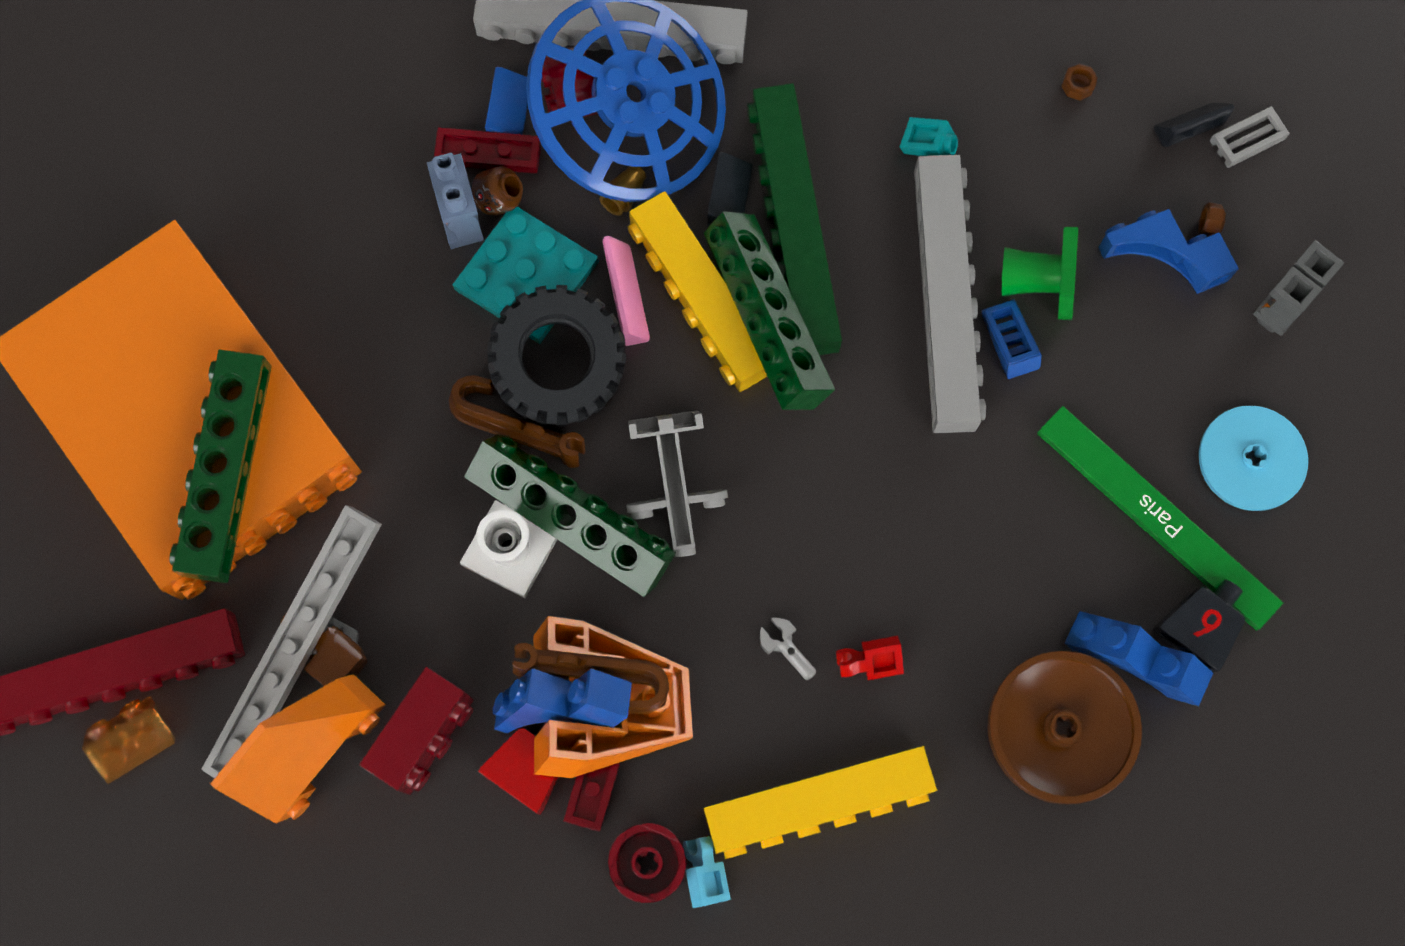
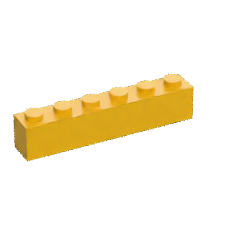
[627,191,767,393]
[704,746,937,859]

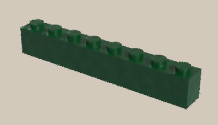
[747,83,842,355]

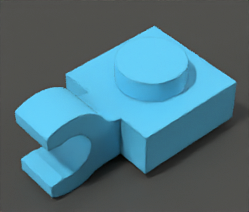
[683,836,731,908]

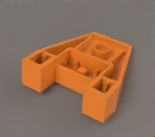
[533,616,693,778]
[210,674,385,824]

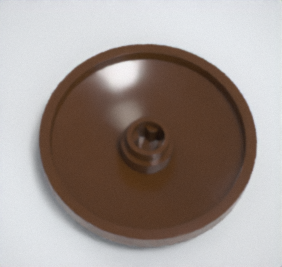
[988,651,1142,805]

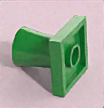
[1002,227,1078,320]

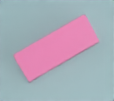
[602,236,650,346]

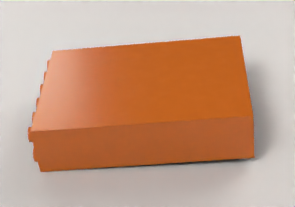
[0,220,362,600]

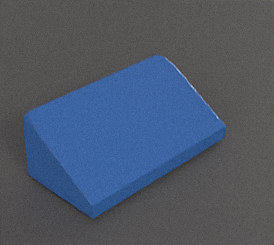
[485,67,528,135]

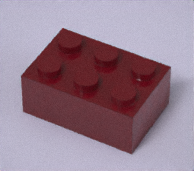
[359,667,474,795]

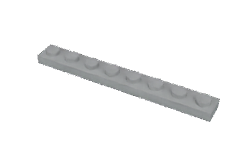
[201,505,382,778]

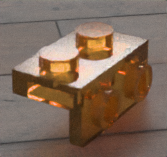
[82,696,175,784]

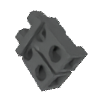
[1253,240,1345,336]

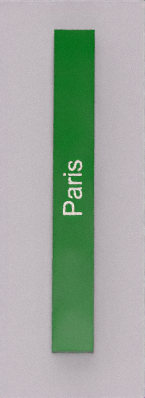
[1037,406,1283,631]

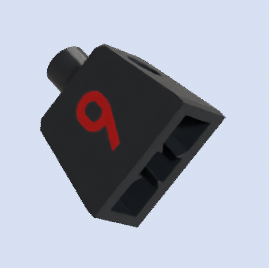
[1153,579,1246,672]

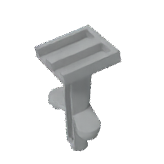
[626,410,728,557]

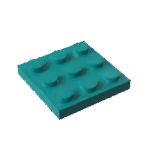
[453,207,599,344]

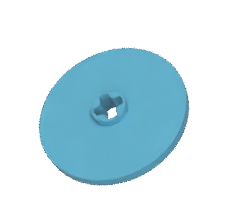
[1198,406,1308,511]

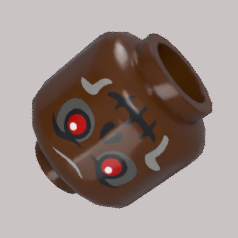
[471,167,523,215]

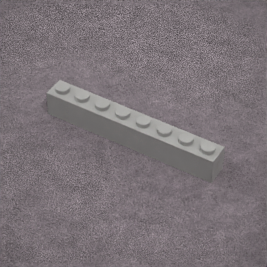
[473,0,748,64]
[914,155,986,433]

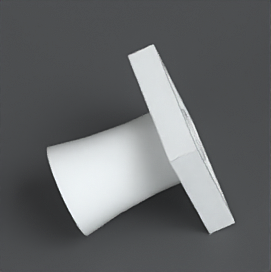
[460,500,557,598]

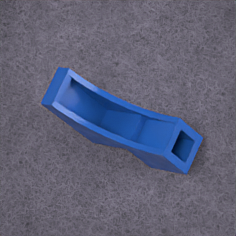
[1098,209,1239,294]
[1065,611,1213,706]
[493,668,632,734]

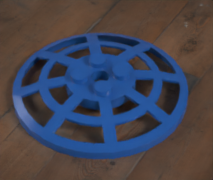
[526,0,726,202]

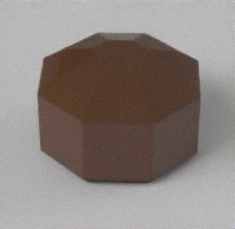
[1061,64,1098,101]
[1198,202,1226,237]

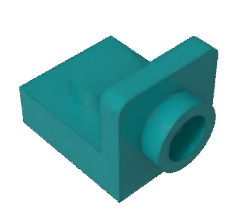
[900,117,958,156]

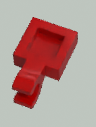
[835,635,904,680]

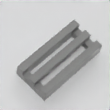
[1210,106,1290,168]

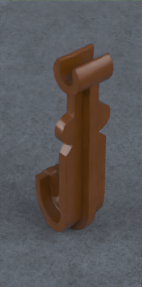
[449,375,585,468]
[512,643,669,714]

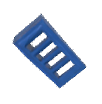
[981,299,1042,379]

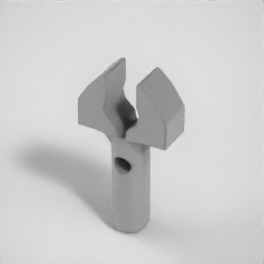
[760,618,816,680]

